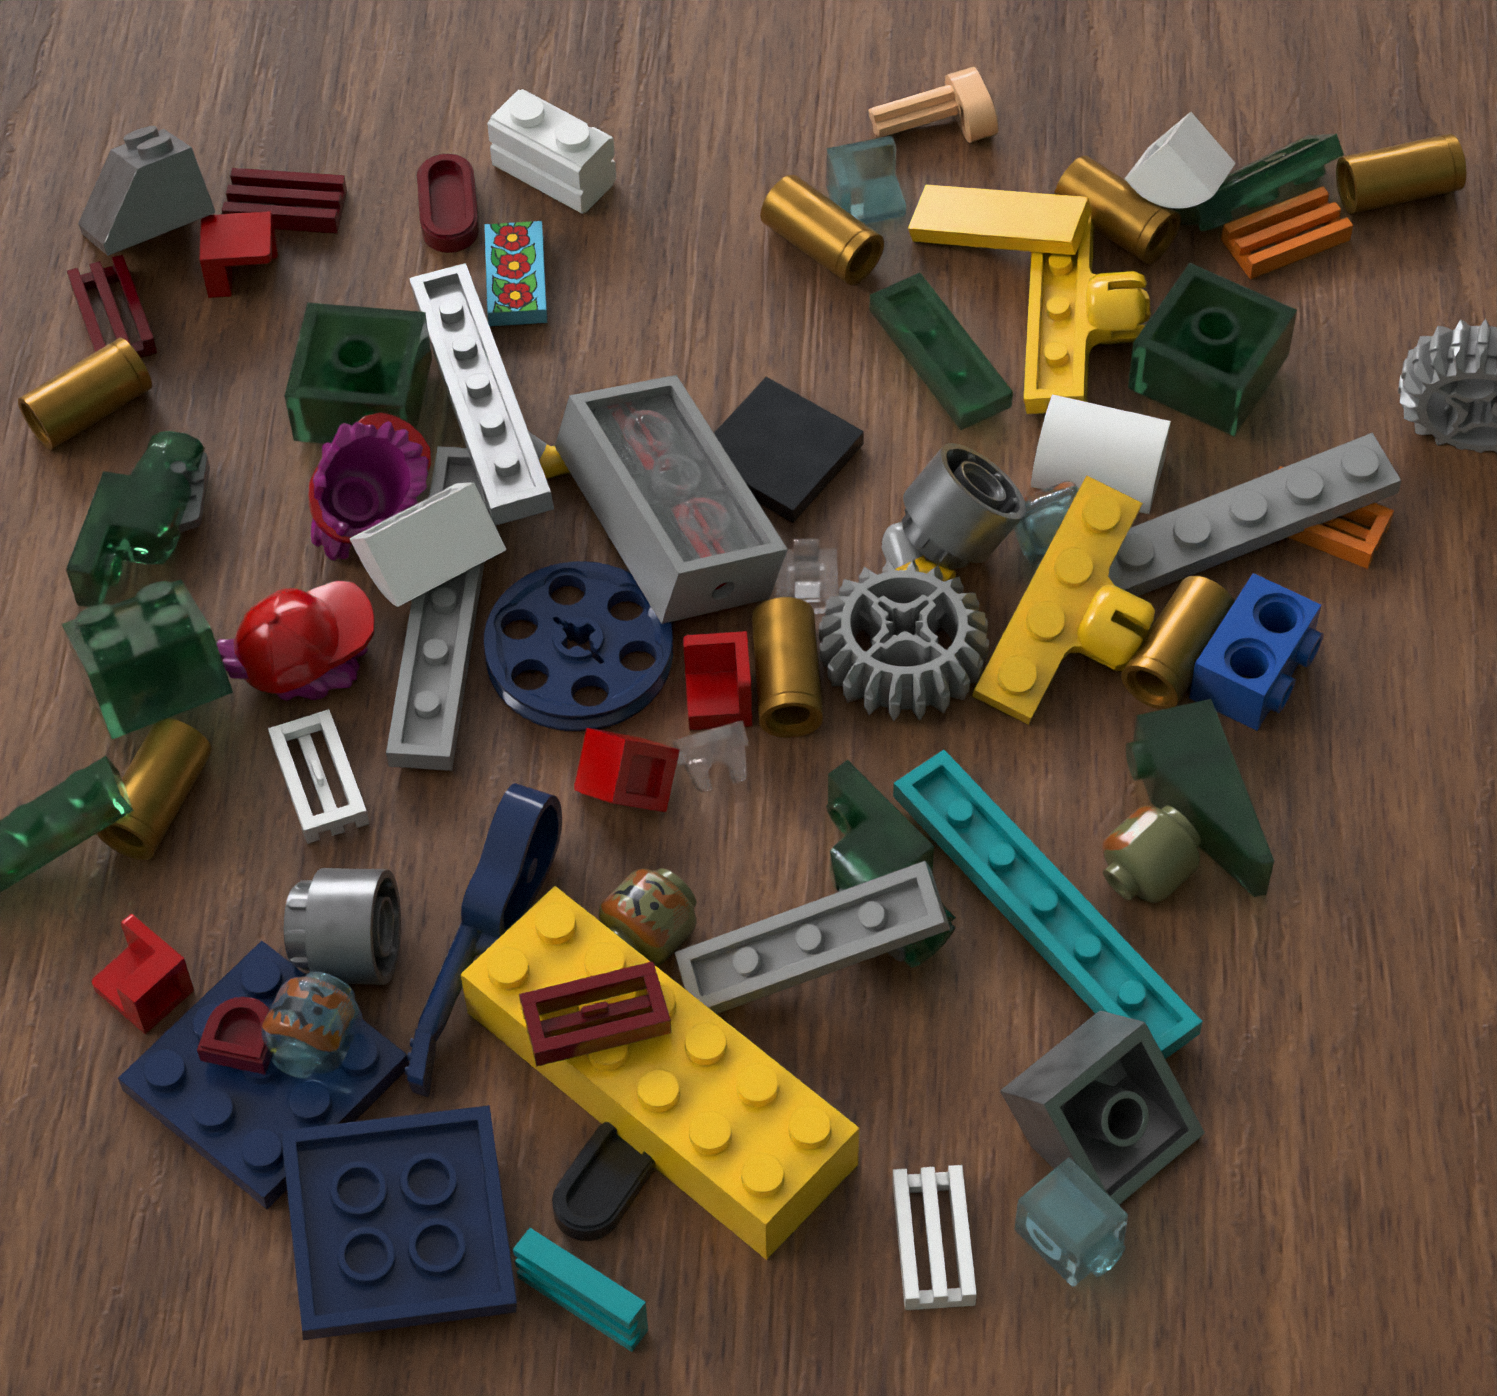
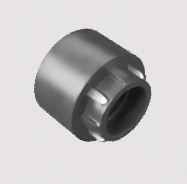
[902,443,1026,569]
[284,868,401,985]

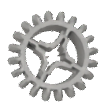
[1398,318,1497,453]
[819,559,989,721]

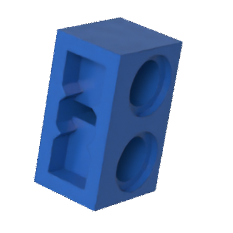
[1189,573,1324,731]

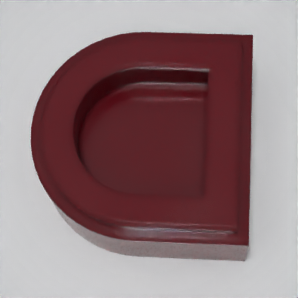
[197,997,278,1075]

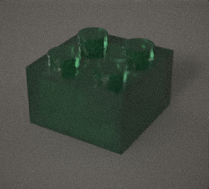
[1128,263,1297,437]
[284,302,432,444]
[62,579,233,739]

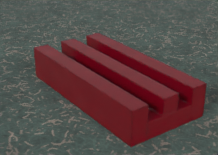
[222,168,347,234]
[67,254,157,358]
[519,961,672,1067]

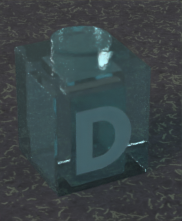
[1014,1157,1129,1287]

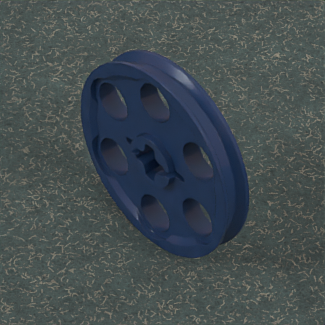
[484,561,673,731]

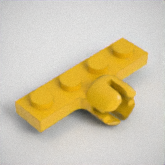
[1024,215,1151,414]
[972,475,1155,725]

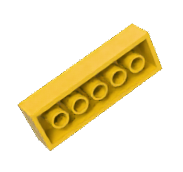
[461,886,859,1260]

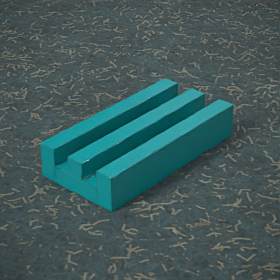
[513,1228,648,1352]

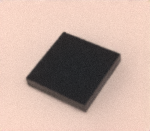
[714,376,864,523]

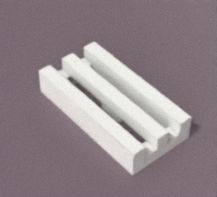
[268,709,369,844]
[892,1165,976,1310]

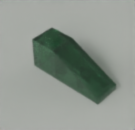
[1126,699,1274,897]

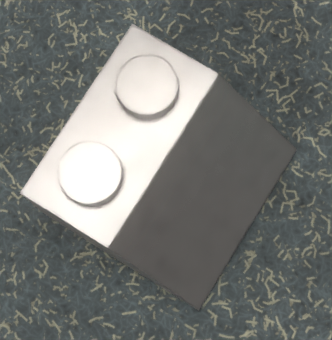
[78,126,216,256]
[1000,1011,1205,1216]

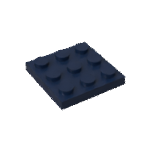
[118,941,409,1209]
[281,1105,517,1340]

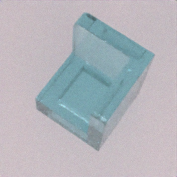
[826,136,906,224]

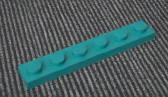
[893,750,1203,1059]

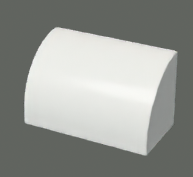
[1125,112,1235,208]
[1031,394,1171,514]
[350,482,507,607]

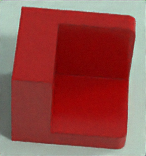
[200,211,278,298]
[683,631,752,730]
[574,728,680,812]
[92,914,194,1035]

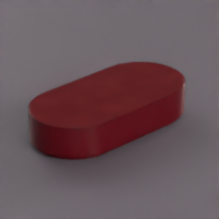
[417,154,479,253]

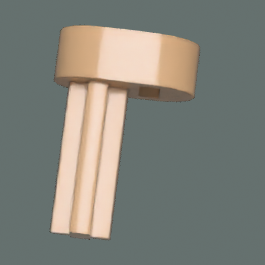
[868,67,998,143]

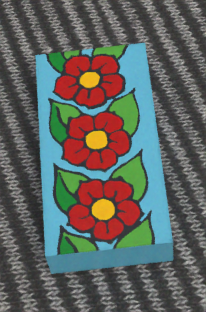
[484,221,547,326]

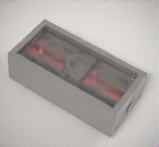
[555,375,788,624]

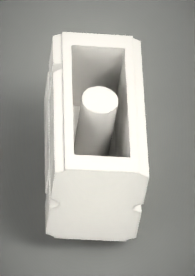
[487,89,616,213]

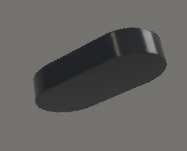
[552,1122,655,1241]

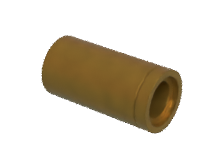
[1336,133,1467,214]
[1054,155,1181,264]
[760,175,885,285]
[18,338,152,450]
[1121,576,1235,710]
[752,597,823,738]
[94,718,212,860]

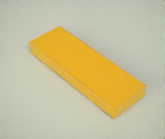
[908,185,1092,255]

